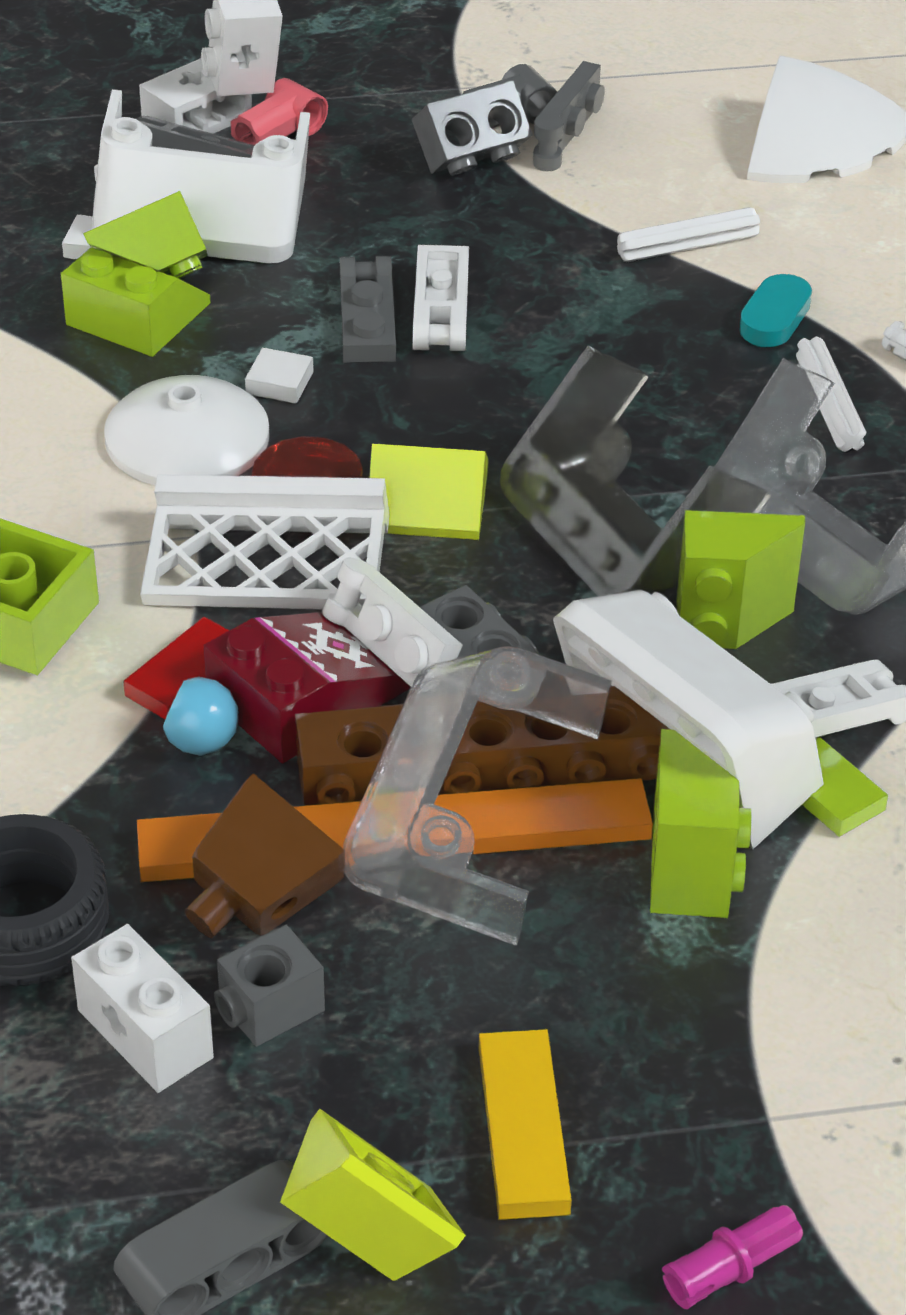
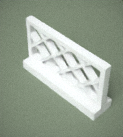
[140,474,390,609]

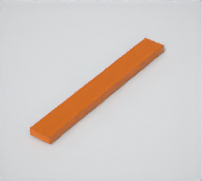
[137,778,653,882]

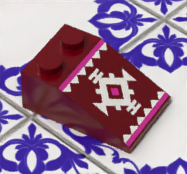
[204,612,412,764]

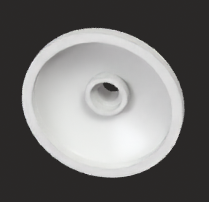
[104,375,269,486]

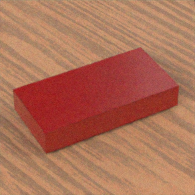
[123,616,230,719]

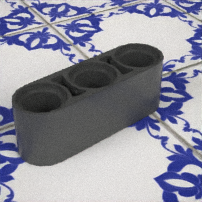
[113,1160,328,1315]

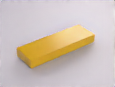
[479,1029,572,1220]

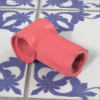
[230,78,328,145]

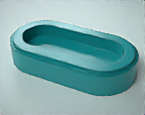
[739,274,812,347]

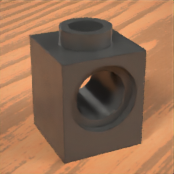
[214,924,325,1047]

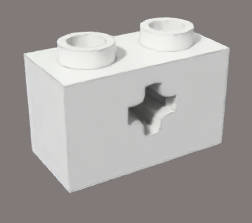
[201,0,283,97]
[139,58,252,134]
[71,924,214,1093]

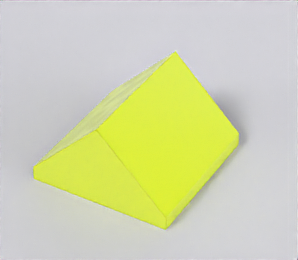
[370,444,488,540]
[280,1109,466,1281]

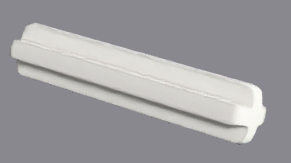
[617,207,760,262]
[796,336,866,452]

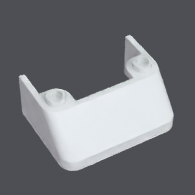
[93,89,310,263]
[553,590,824,849]

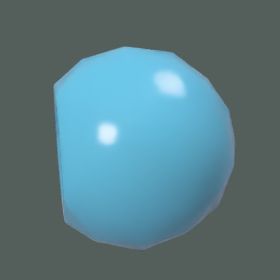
[163,677,239,756]

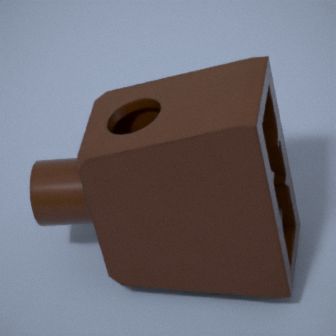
[185,773,345,938]

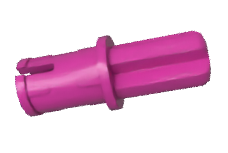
[662,1205,803,1309]

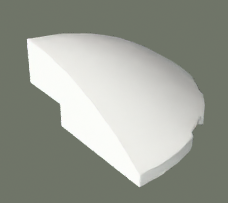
[747,56,906,183]

